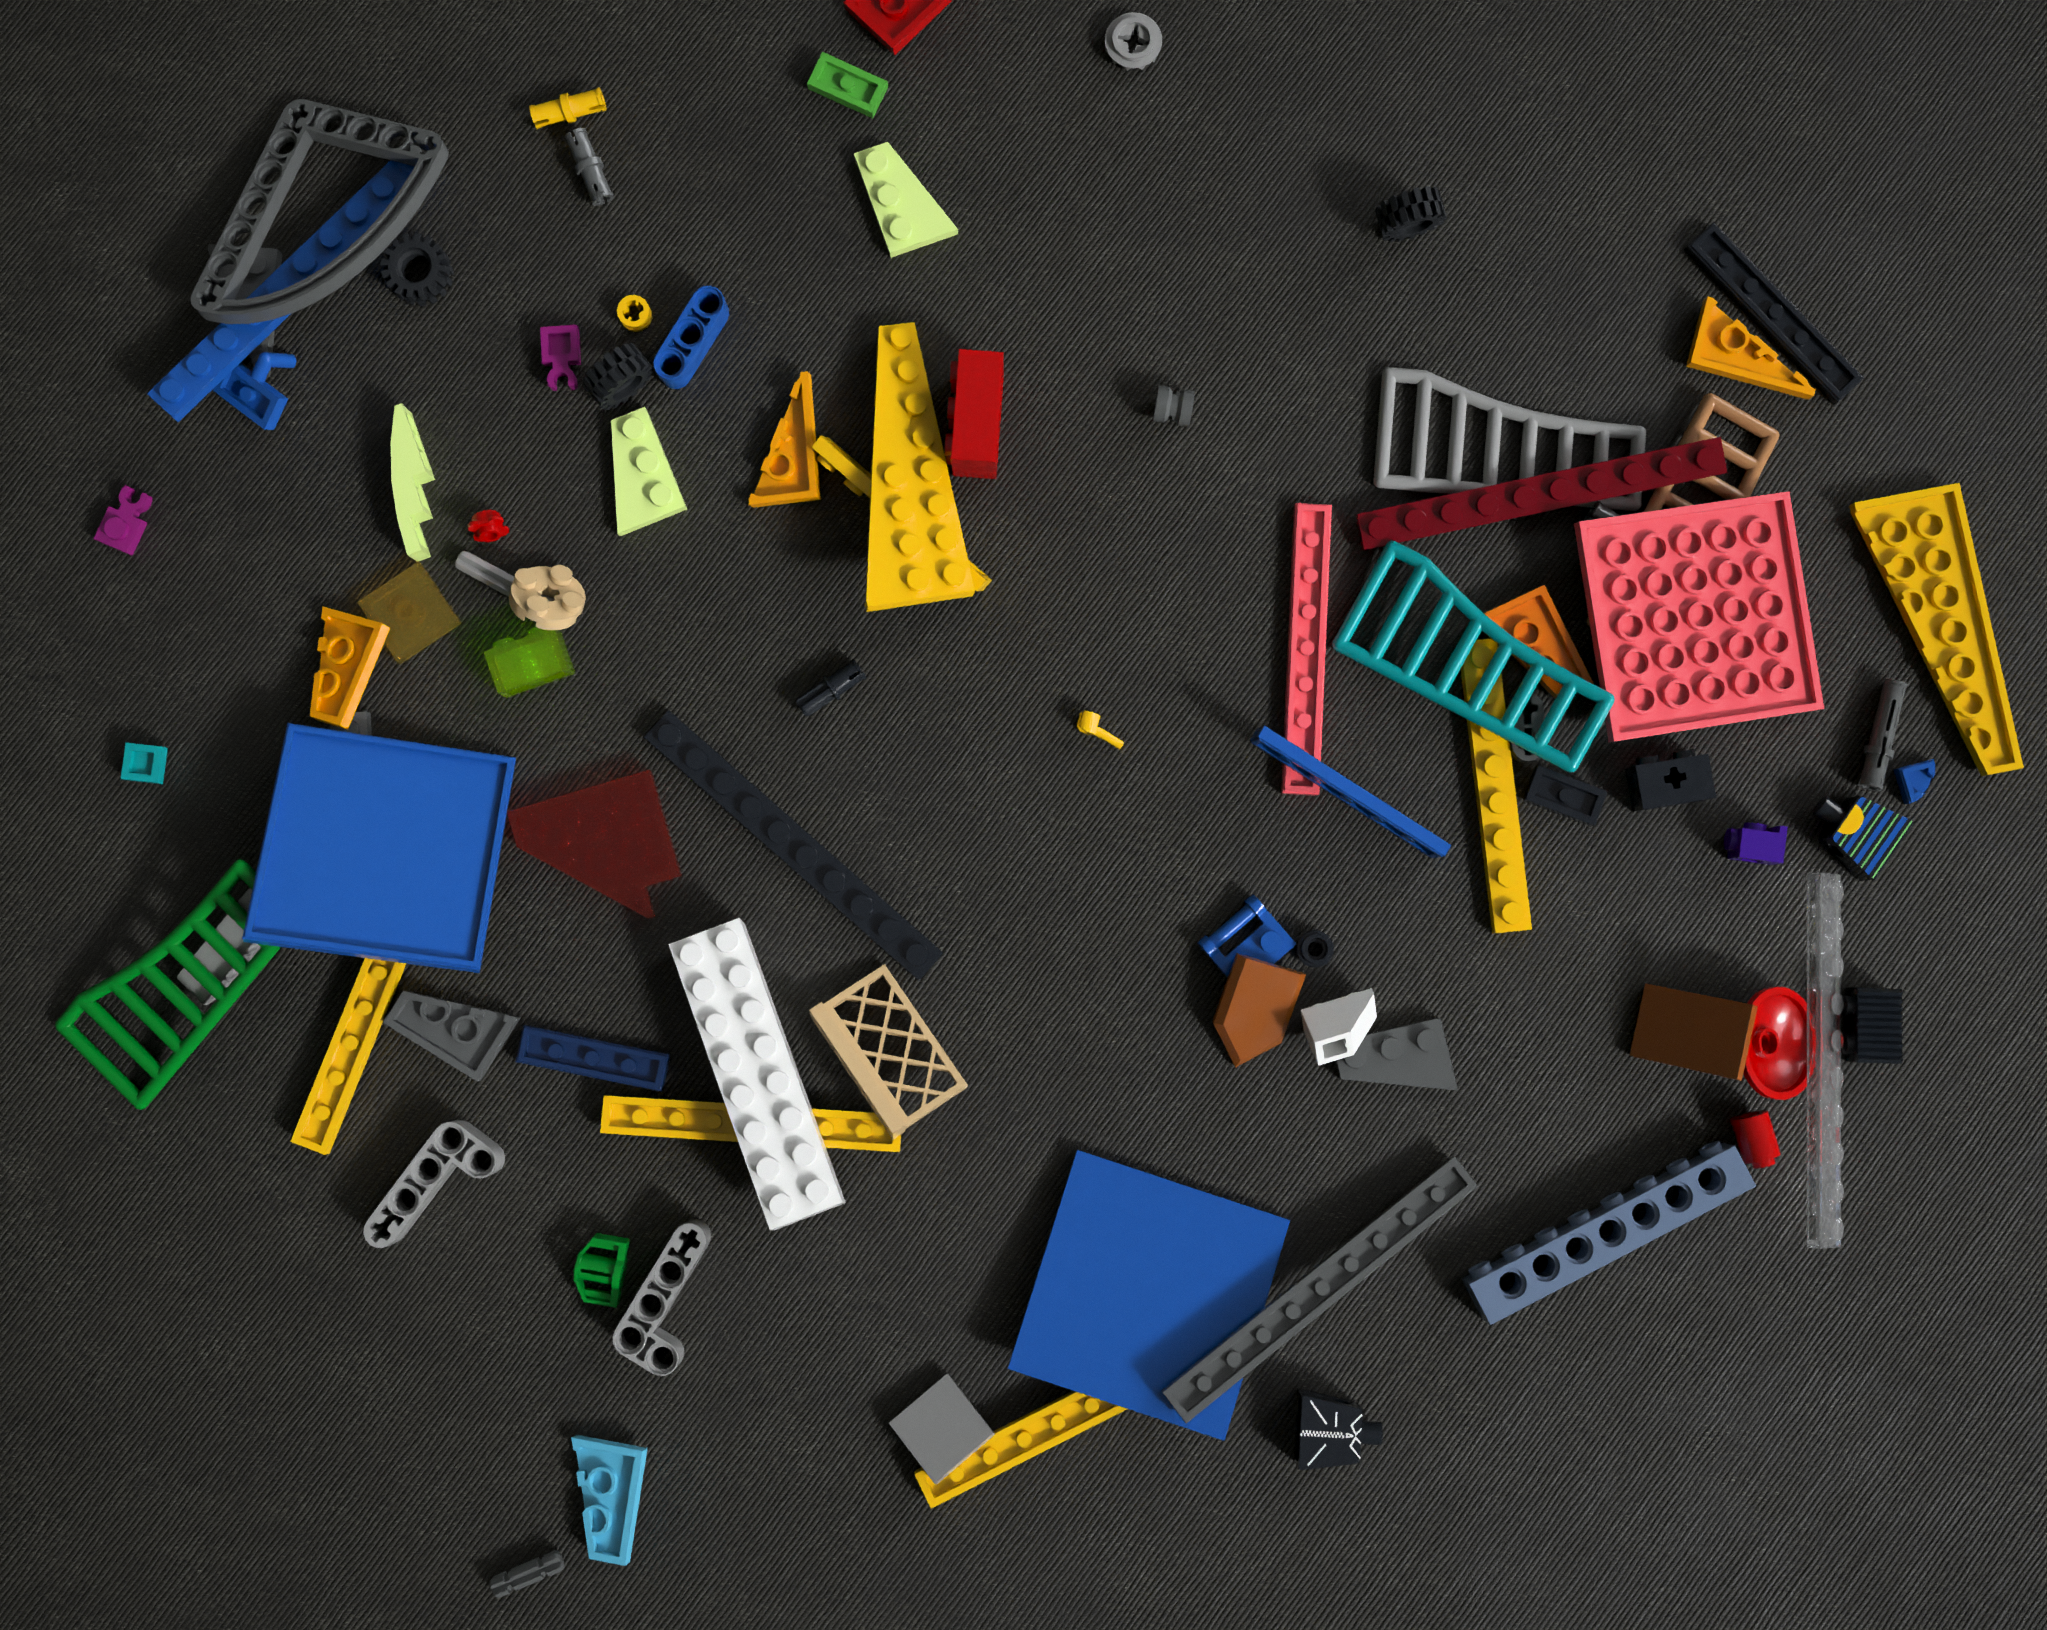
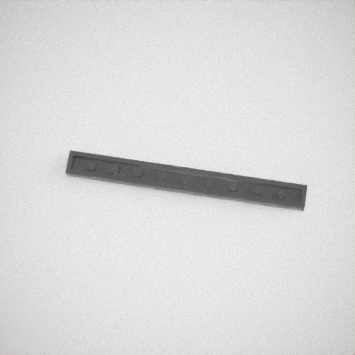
[1161,1156,1478,1423]

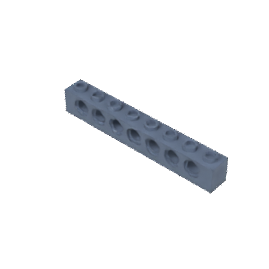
[1462,1141,1756,1325]

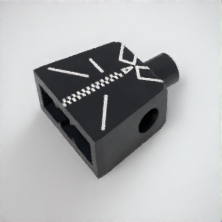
[1294,1389,1383,1470]

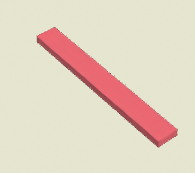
[1281,503,1332,796]

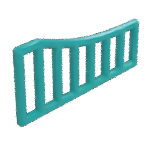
[1332,541,1615,772]

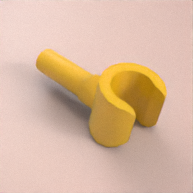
[1077,710,1124,750]

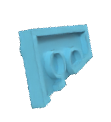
[571,1435,648,1566]

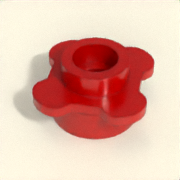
[467,510,509,542]

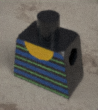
[1812,796,1914,881]

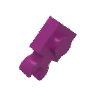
[540,325,581,391]
[94,485,152,556]

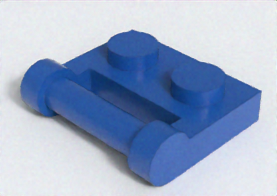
[1197,894,1296,978]

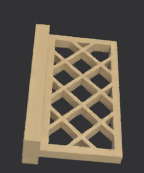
[809,964,968,1139]

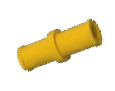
[529,87,607,129]

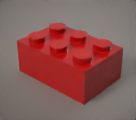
[945,349,1004,479]

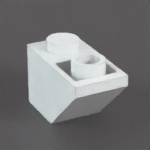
[1301,988,1377,1066]

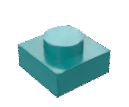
[121,742,168,784]

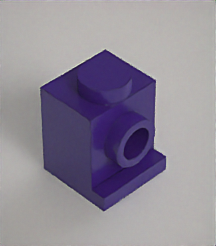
[1724,823,1788,865]

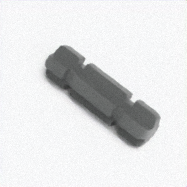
[490,1550,565,1598]

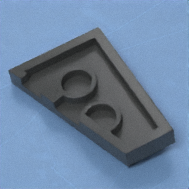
[383,991,521,1082]
[1335,1018,1458,1090]

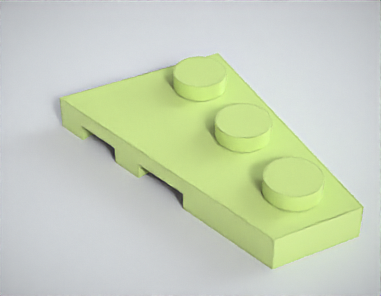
[854,142,958,258]

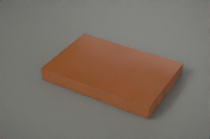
[1629,983,1758,1081]

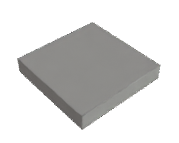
[889,1374,995,1485]

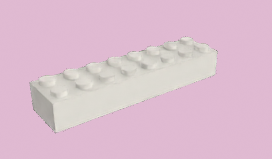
[668,918,846,1231]

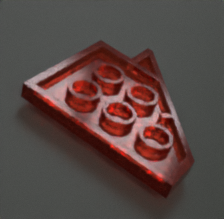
[507,770,682,918]

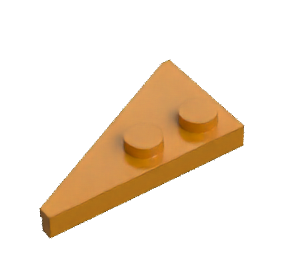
[1686,297,1816,400]
[748,371,821,508]

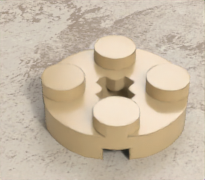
[509,565,586,630]

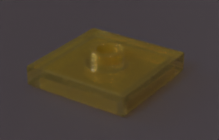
[357,561,461,664]

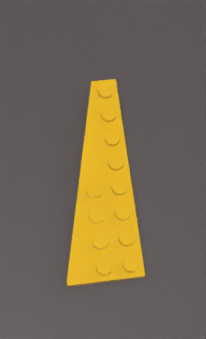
[865,322,975,612]
[1849,483,2024,776]

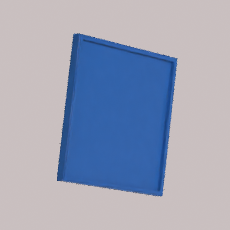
[242,723,516,973]
[1007,1150,1290,1441]

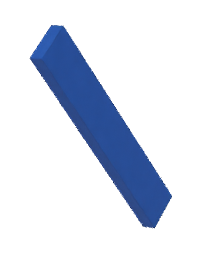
[1250,726,1451,858]

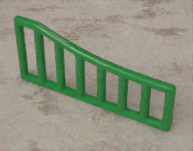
[55,860,281,1110]

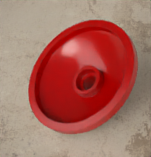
[1743,987,1820,1100]

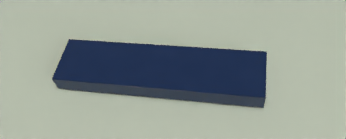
[515,1025,671,1091]

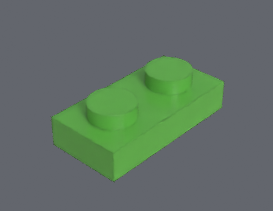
[807,52,888,119]

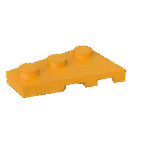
[310,606,390,730]

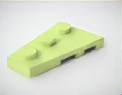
[611,407,687,536]

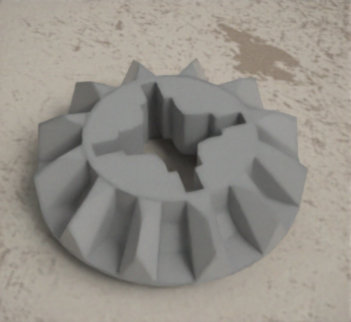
[1105,12,1162,71]

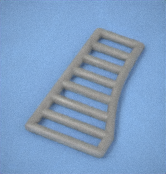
[1373,367,1646,511]

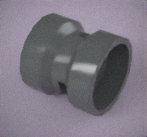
[1153,385,1195,427]

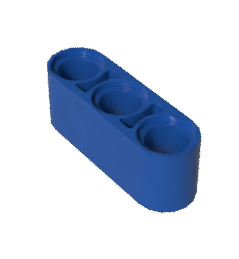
[654,286,729,389]

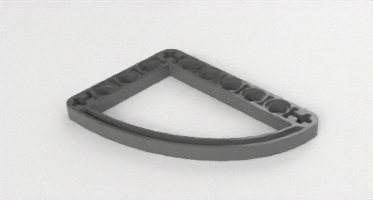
[191,99,449,324]

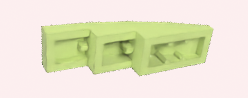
[391,403,435,562]

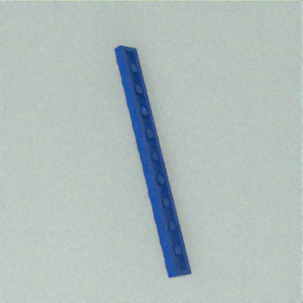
[147,160,415,422]

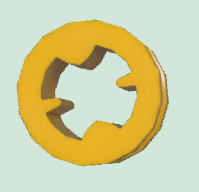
[617,295,652,332]

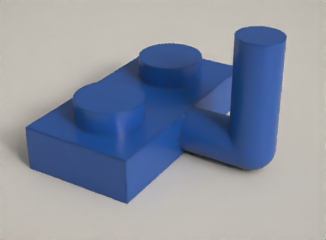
[213,352,296,430]

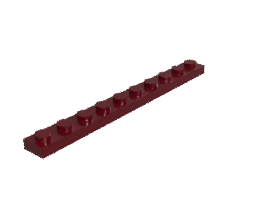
[1355,437,1727,550]

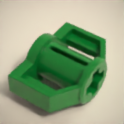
[573,1233,630,1308]

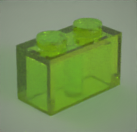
[484,627,575,698]

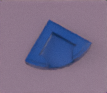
[1893,759,1935,805]

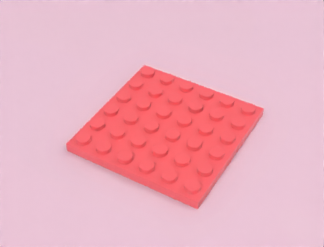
[1574,491,1824,742]

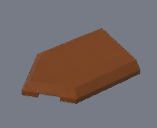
[1212,953,1306,1067]

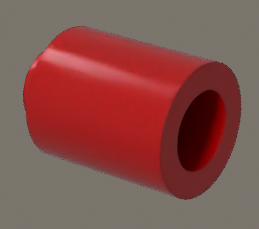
[1730,1110,1781,1169]

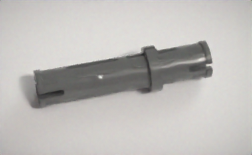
[1858,679,1908,791]

